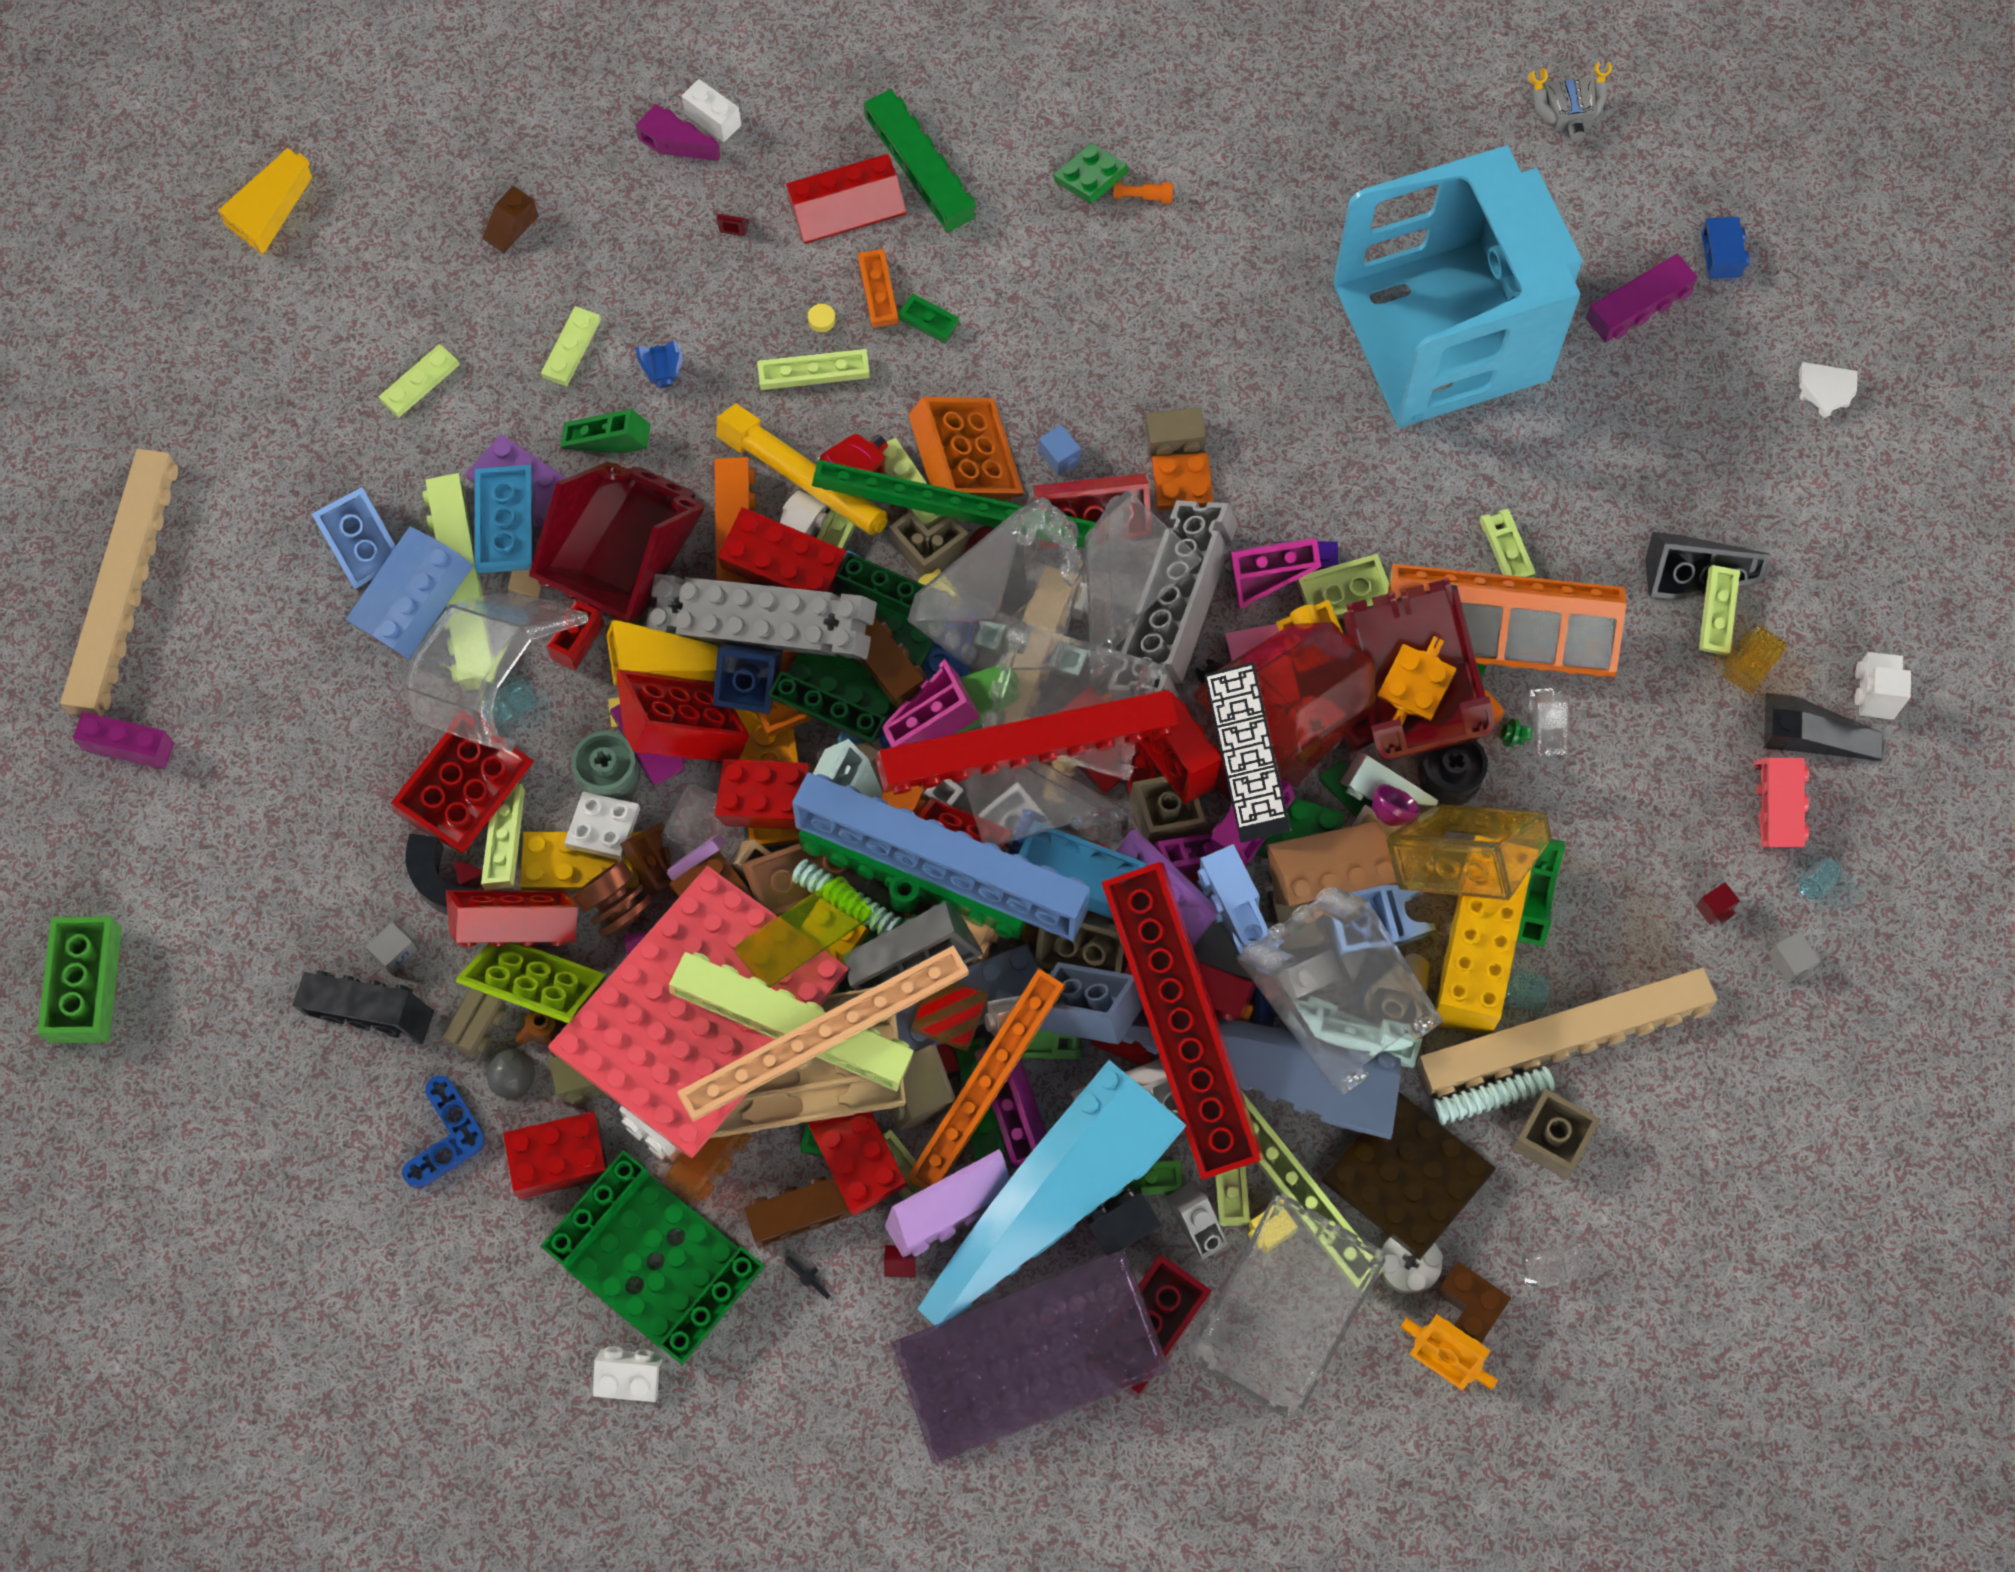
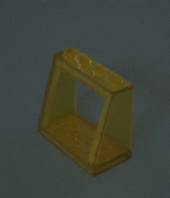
[1386,804,1552,900]

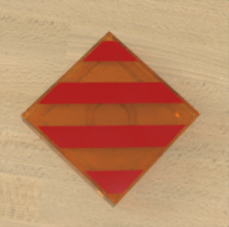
[910,982,989,1052]

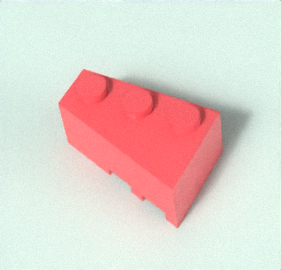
[1754,758,1809,848]

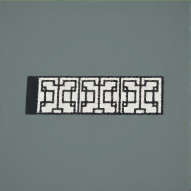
[1204,662,1291,842]

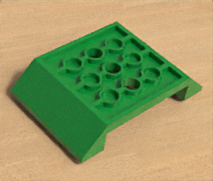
[540,1150,765,1366]

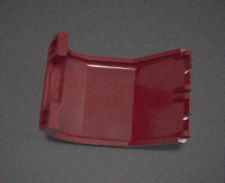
[1343,578,1495,761]

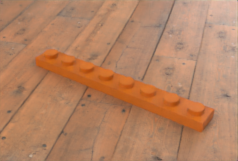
[906,968,1066,1190]

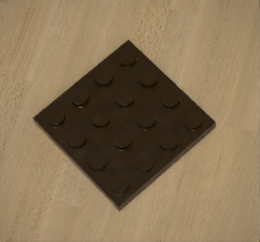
[1322,1092,1496,1260]

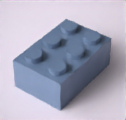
[1039,962,1143,1044]

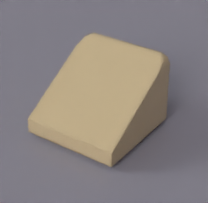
[508,569,542,600]

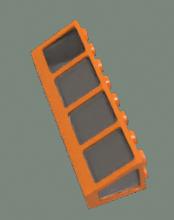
[1388,563,1627,677]

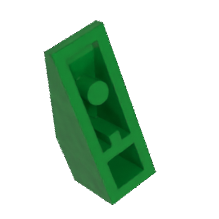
[560,409,651,453]

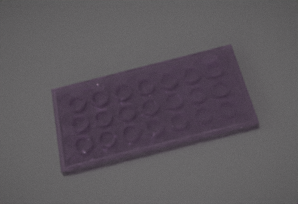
[892,1249,1170,1464]

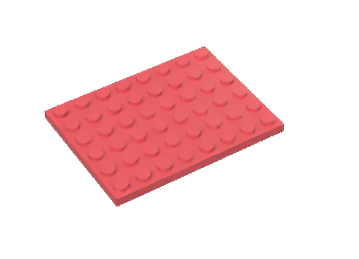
[548,866,849,1159]

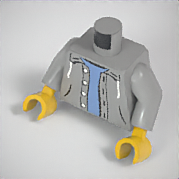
[1528,62,1612,141]

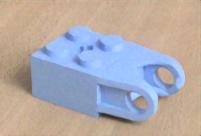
[1197,844,1268,963]
[1320,883,1436,961]

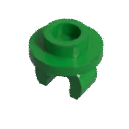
[1500,718,1532,747]

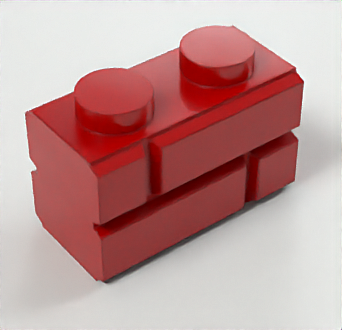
[546,600,605,671]

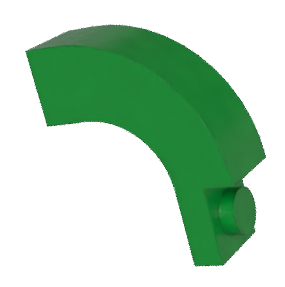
[1517,835,1565,947]

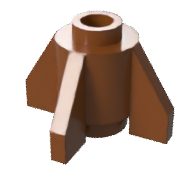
[515,1010,568,1057]

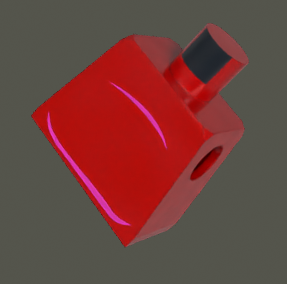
[820,434,888,474]

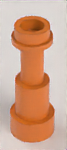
[1113,181,1173,204]

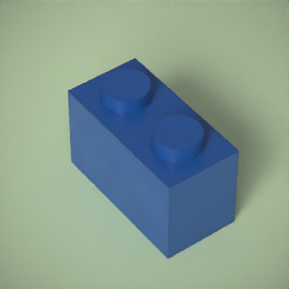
[1701,217,1750,279]

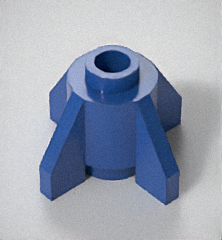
[635,341,683,388]

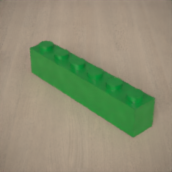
[864,89,976,233]

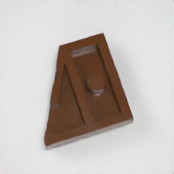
[620,822,672,895]

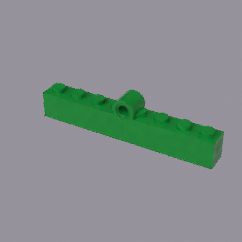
[799,830,1027,940]

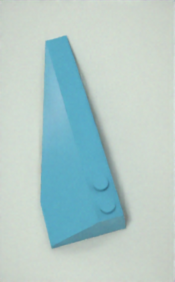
[917,1060,1187,1330]

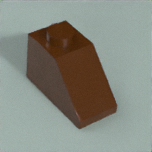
[483,186,539,253]

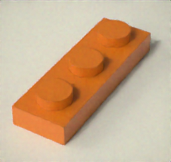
[857,249,899,328]

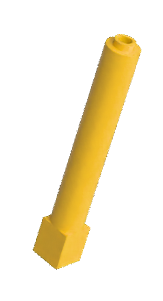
[716,403,887,535]

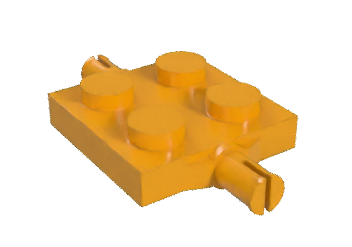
[1377,636,1457,725]
[1400,1314,1499,1391]

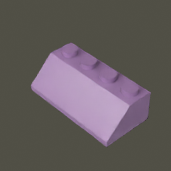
[885,1149,1010,1258]

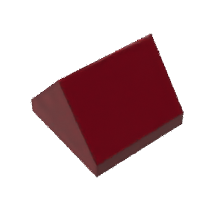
[454,860,483,889]
[884,1245,916,1277]

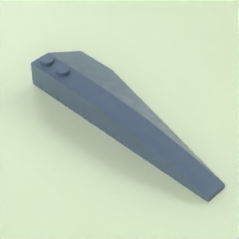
[1121,1010,1401,1140]

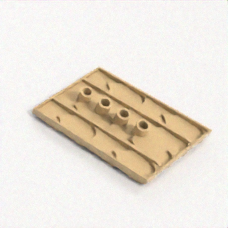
[710,987,906,1138]

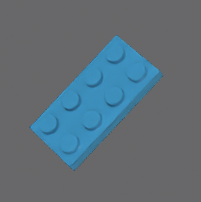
[475,465,534,573]

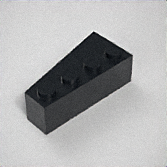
[292,970,434,1045]

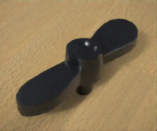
[784,1256,831,1300]

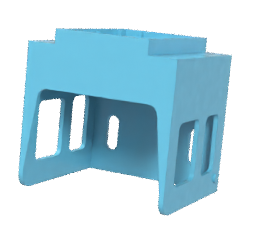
[1333,145,1583,428]

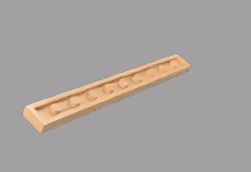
[677,945,969,1122]

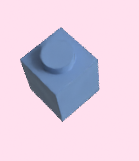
[1038,425,1081,475]

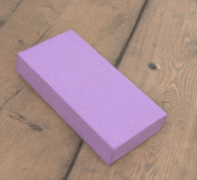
[667,834,726,881]

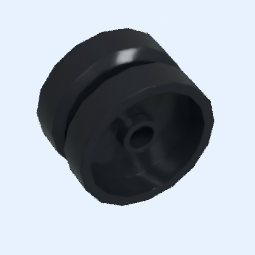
[1418,740,1488,806]

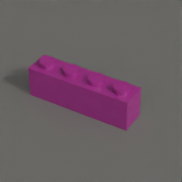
[1585,253,1698,343]
[974,1046,1047,1169]

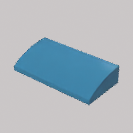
[1019,821,1147,920]

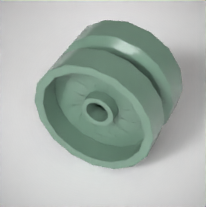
[571,730,640,800]

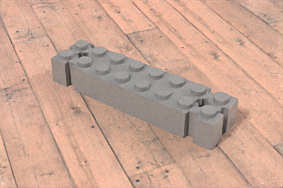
[1108,500,1238,701]
[646,574,877,660]

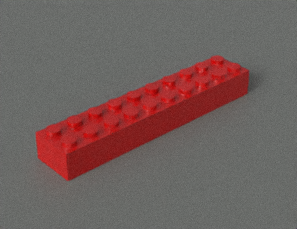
[1101,862,1264,1180]

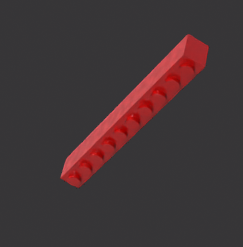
[875,690,1179,795]

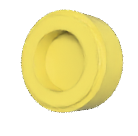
[808,304,836,332]

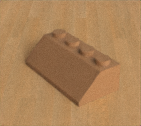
[1266,821,1400,906]

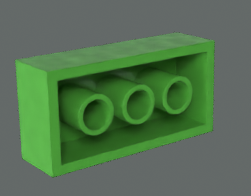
[37,916,122,1043]

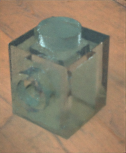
[1505,969,1551,1013]

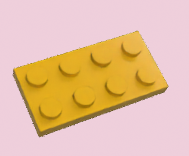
[520,832,641,891]

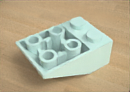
[813,739,883,798]

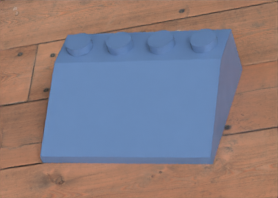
[345,526,474,660]

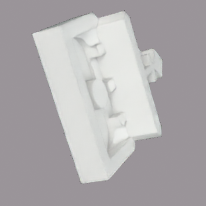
[1799,362,1858,418]

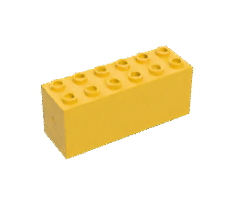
[1430,835,1535,1037]

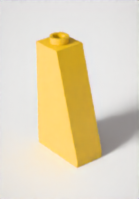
[218,148,312,254]
[606,620,718,686]

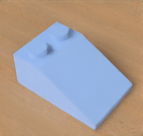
[312,487,396,589]

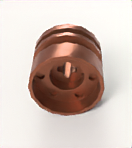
[571,860,653,937]

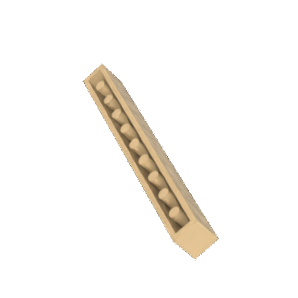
[60,449,178,716]
[1416,967,1718,1099]

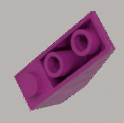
[635,103,720,161]

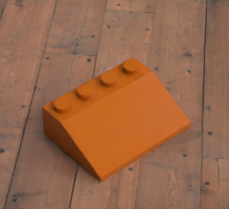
[908,397,1024,501]

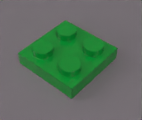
[1053,143,1129,204]

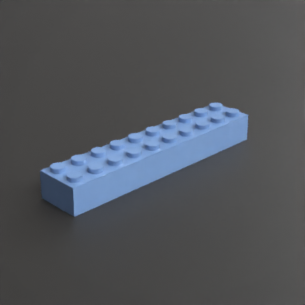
[792,772,1090,942]

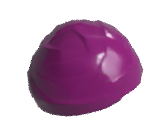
[1372,784,1419,826]

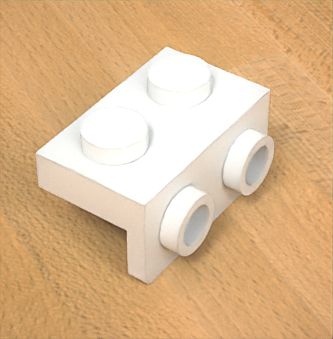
[593,1346,662,1402]

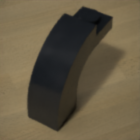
[405,833,483,915]

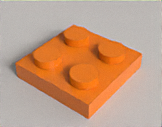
[1152,452,1213,511]

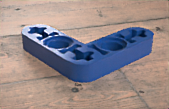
[402,1076,486,1188]

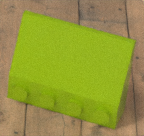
[456,942,606,1023]

